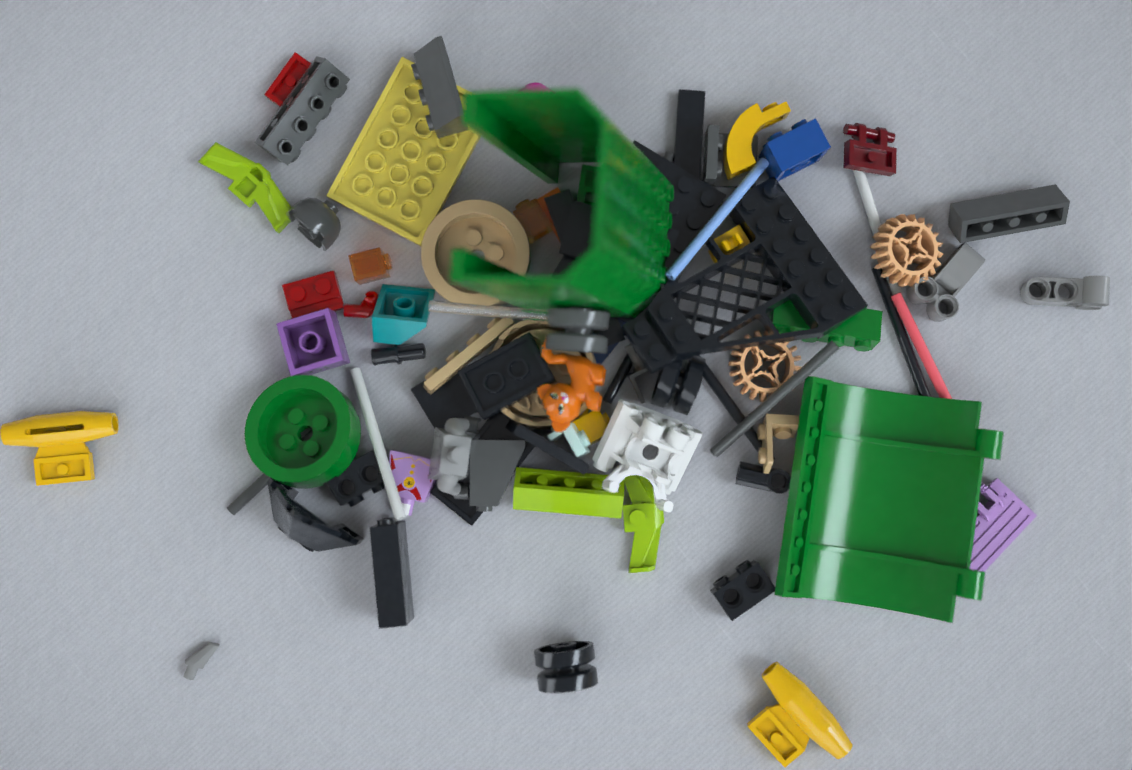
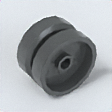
[545,308,610,353]

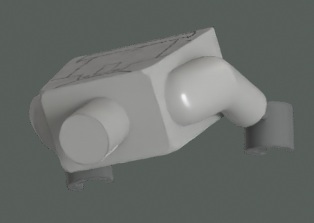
[428,415,481,500]

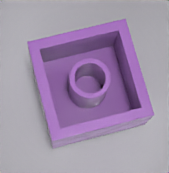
[276,308,350,376]

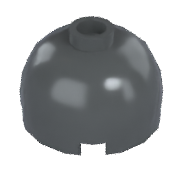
[286,198,341,251]

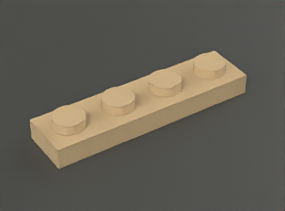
[423,314,514,395]

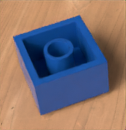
[758,118,831,181]

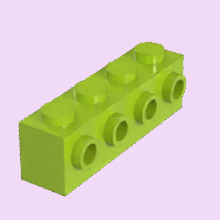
[513,467,625,519]

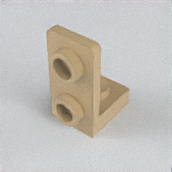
[757,414,799,474]

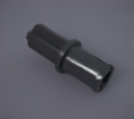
[371,343,426,366]

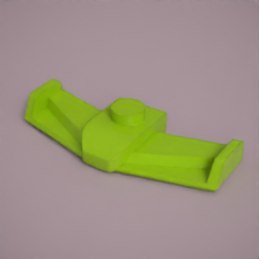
[198,142,291,233]
[622,475,664,573]

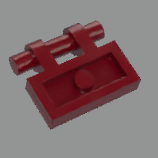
[843,123,897,177]

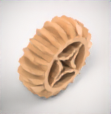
[870,214,943,287]
[728,330,801,402]

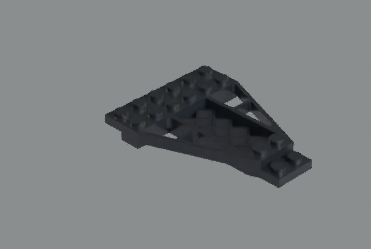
[621,176,868,375]

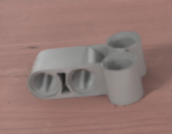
[906,242,985,322]
[1020,276,1110,310]

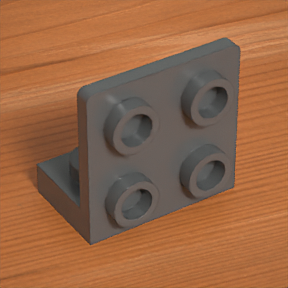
[702,125,758,188]

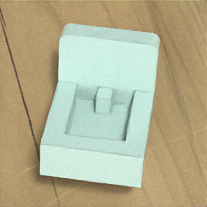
[547,423,591,457]

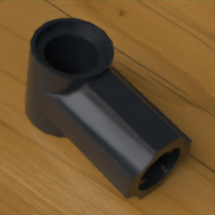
[735,461,791,494]

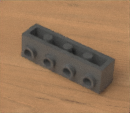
[255,56,350,165]
[948,184,1070,243]

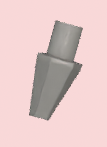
[184,642,220,680]

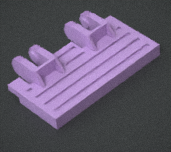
[970,478,1037,572]

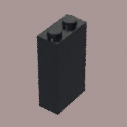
[370,517,414,629]

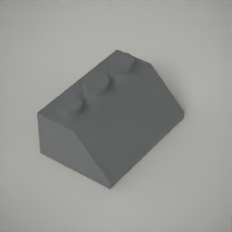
[411,36,469,138]

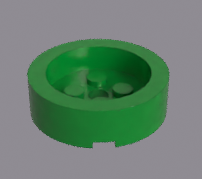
[244,375,361,489]

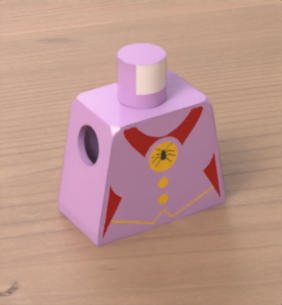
[389,450,436,516]

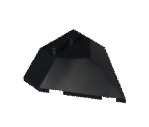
[267,477,364,552]

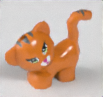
[537,338,606,432]

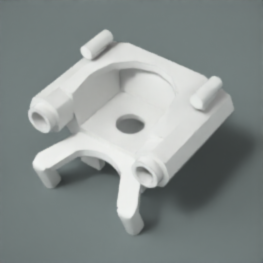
[592,399,703,512]

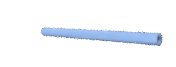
[665,158,769,281]

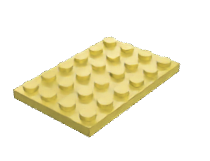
[326,57,481,246]

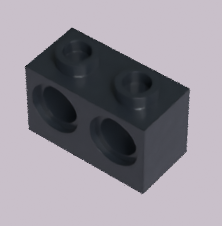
[327,450,385,508]
[710,560,775,621]

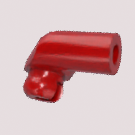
[343,291,379,318]

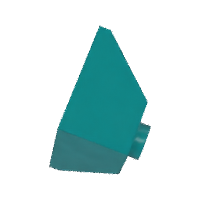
[372,284,435,345]

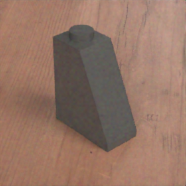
[470,440,526,511]

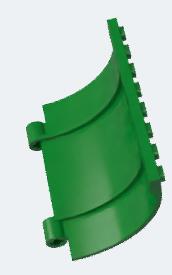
[774,376,1004,623]

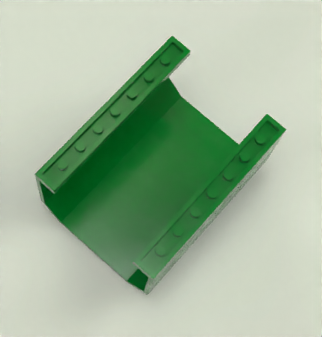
[450,88,674,318]

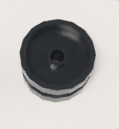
[650,356,706,415]
[534,641,598,693]

